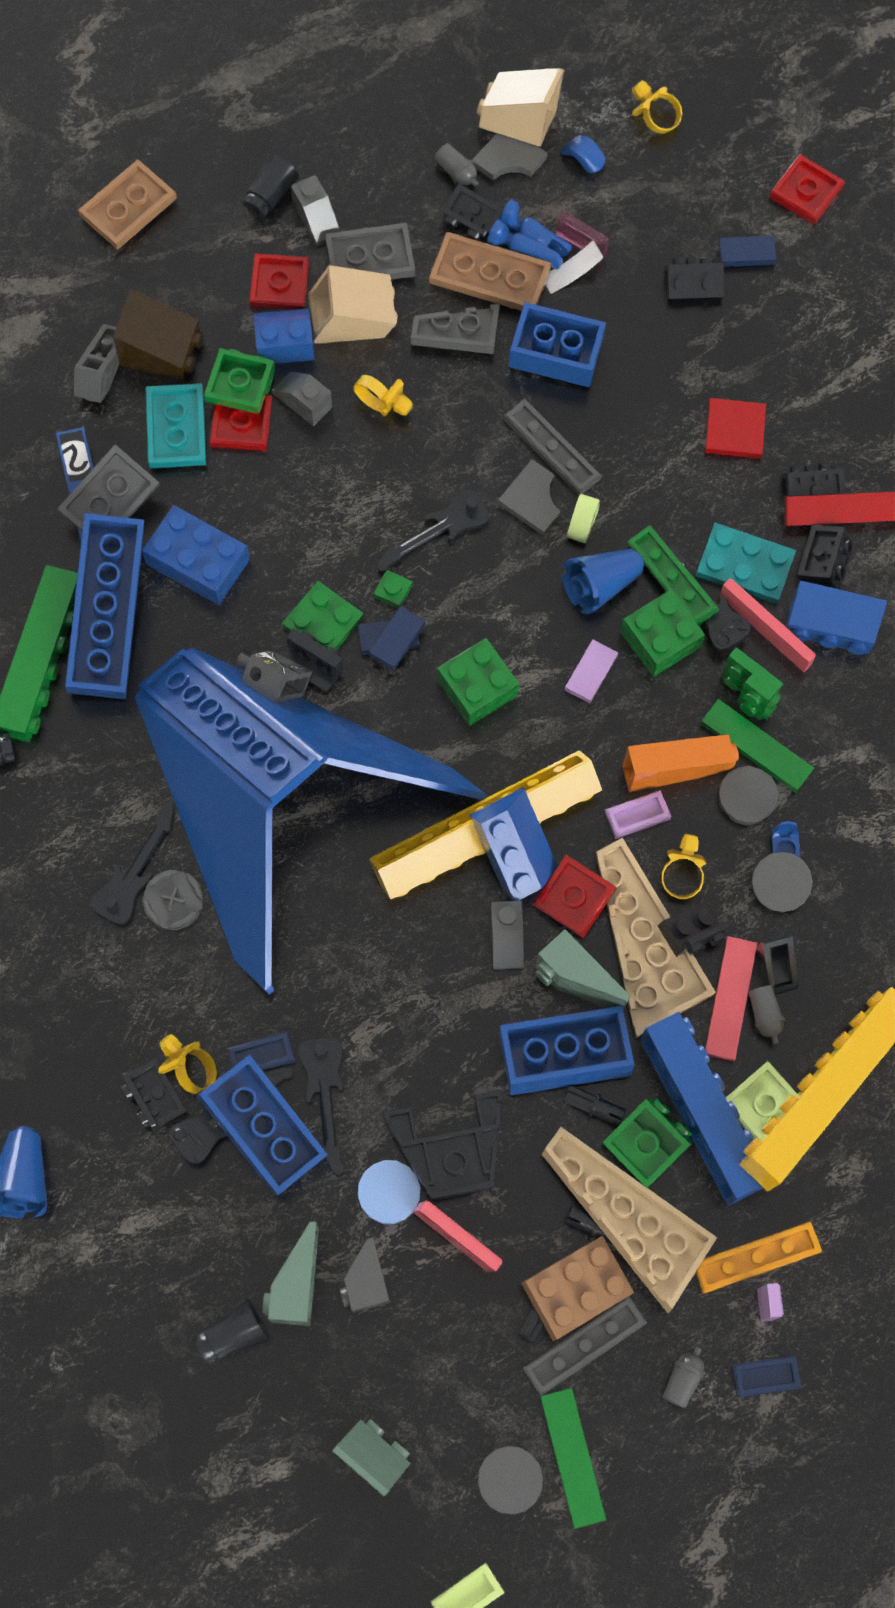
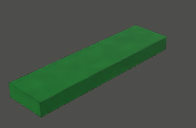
[627,525,719,626]
[700,699,814,793]
[540,1388,606,1529]

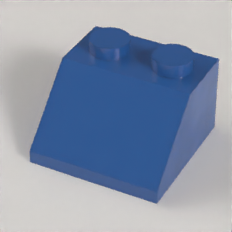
[254,308,314,364]

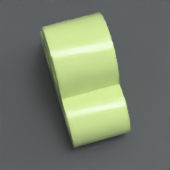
[567,494,600,544]

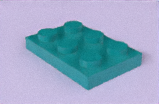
[146,384,206,468]
[696,523,796,604]

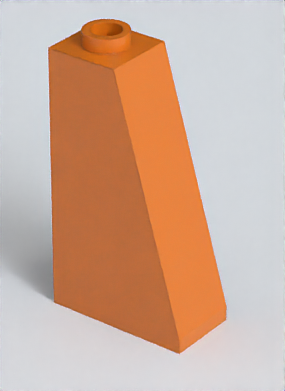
[622,734,739,793]

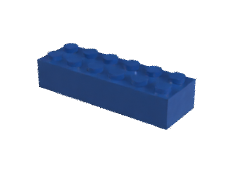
[65,513,144,699]
[640,1012,763,1206]

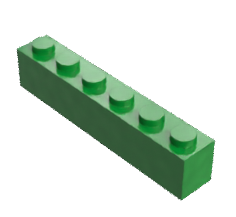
[0,565,78,743]

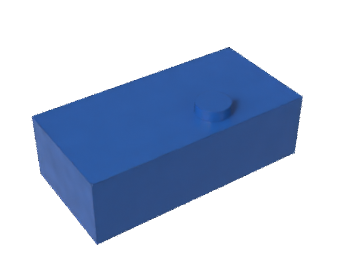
[499,1006,635,1096]
[196,1055,328,1196]

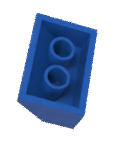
[785,581,887,655]
[470,788,558,901]

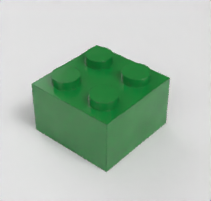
[620,589,705,677]
[437,638,519,726]

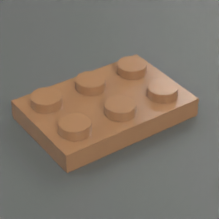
[78,159,177,250]
[521,1236,634,1341]

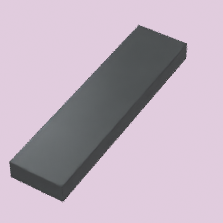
[504,399,601,496]
[522,1296,647,1396]

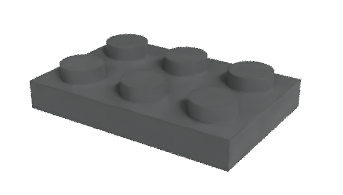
[325,223,415,279]
[57,445,160,532]

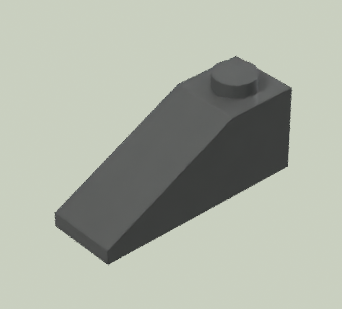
[74,324,119,403]

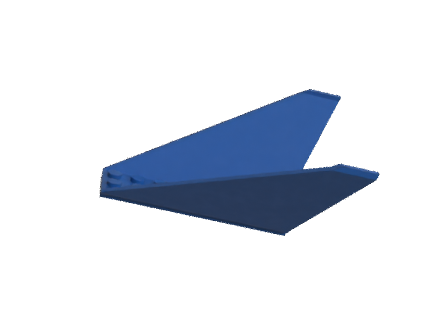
[135,648,487,994]

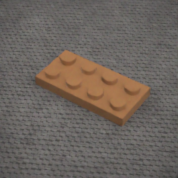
[429,232,551,311]

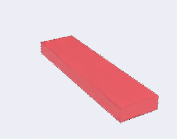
[719,579,816,672]
[705,936,757,1062]

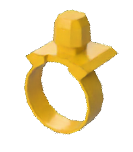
[632,81,682,134]
[353,375,413,416]
[662,834,706,899]
[158,1034,217,1094]

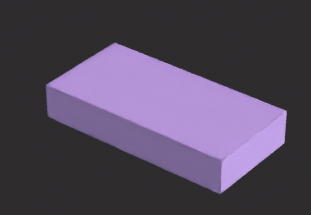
[564,640,618,704]
[604,790,671,839]
[757,1283,783,1322]

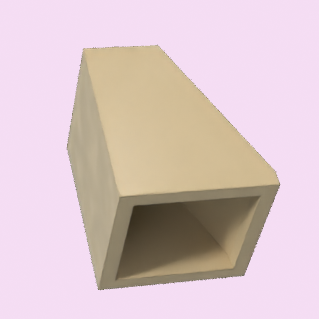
[477,68,564,146]
[308,265,397,343]

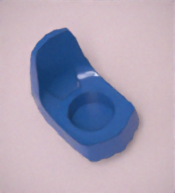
[560,135,606,173]
[771,821,800,858]

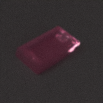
[556,211,609,261]

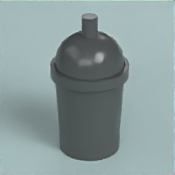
[435,143,479,187]
[748,985,785,1045]
[662,1347,705,1409]

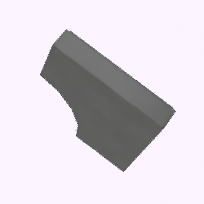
[472,133,548,180]
[498,459,561,536]

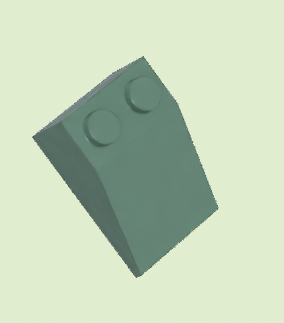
[535,929,630,1010]
[263,1222,319,1326]
[333,1419,411,1496]

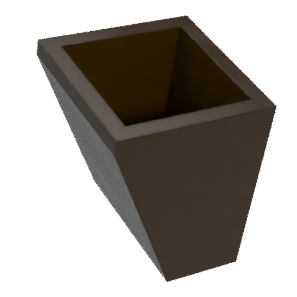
[113,289,203,382]

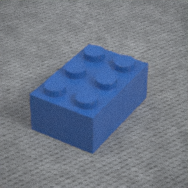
[509,302,606,387]
[142,505,250,605]

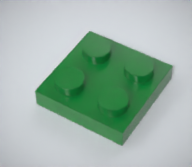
[282,581,364,651]

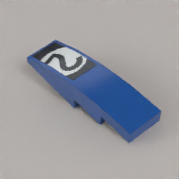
[56,427,94,541]

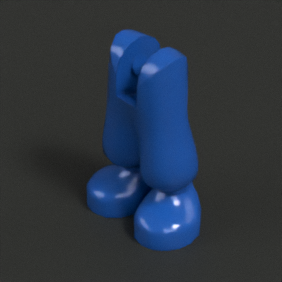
[487,199,572,270]

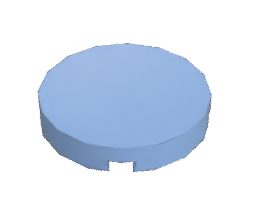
[358,1160,420,1224]

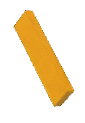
[695,1221,822,1294]

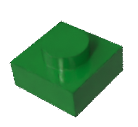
[374,570,413,609]

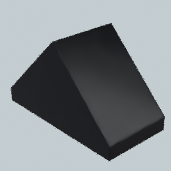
[755,933,799,994]

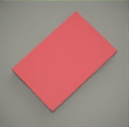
[413,1201,503,1272]

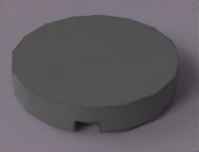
[718,766,778,826]
[751,852,813,912]
[142,870,204,930]
[478,1446,543,1515]

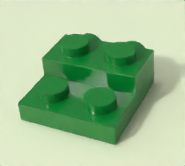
[204,348,275,414]
[721,647,783,720]
[602,1097,694,1188]

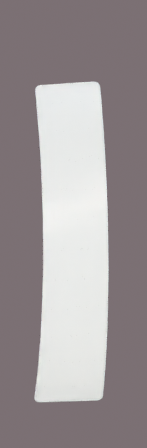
[509,241,603,309]

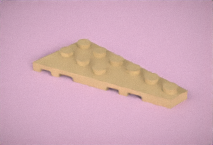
[596,838,716,1039]
[542,1127,717,1313]

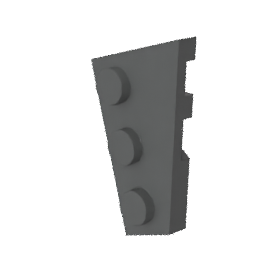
[411,303,500,354]

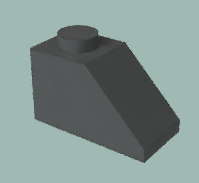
[291,175,340,246]
[272,372,332,426]
[490,901,524,970]
[340,1237,390,1313]

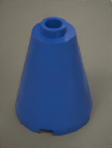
[562,549,644,614]
[0,1126,47,1218]

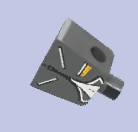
[237,650,313,703]

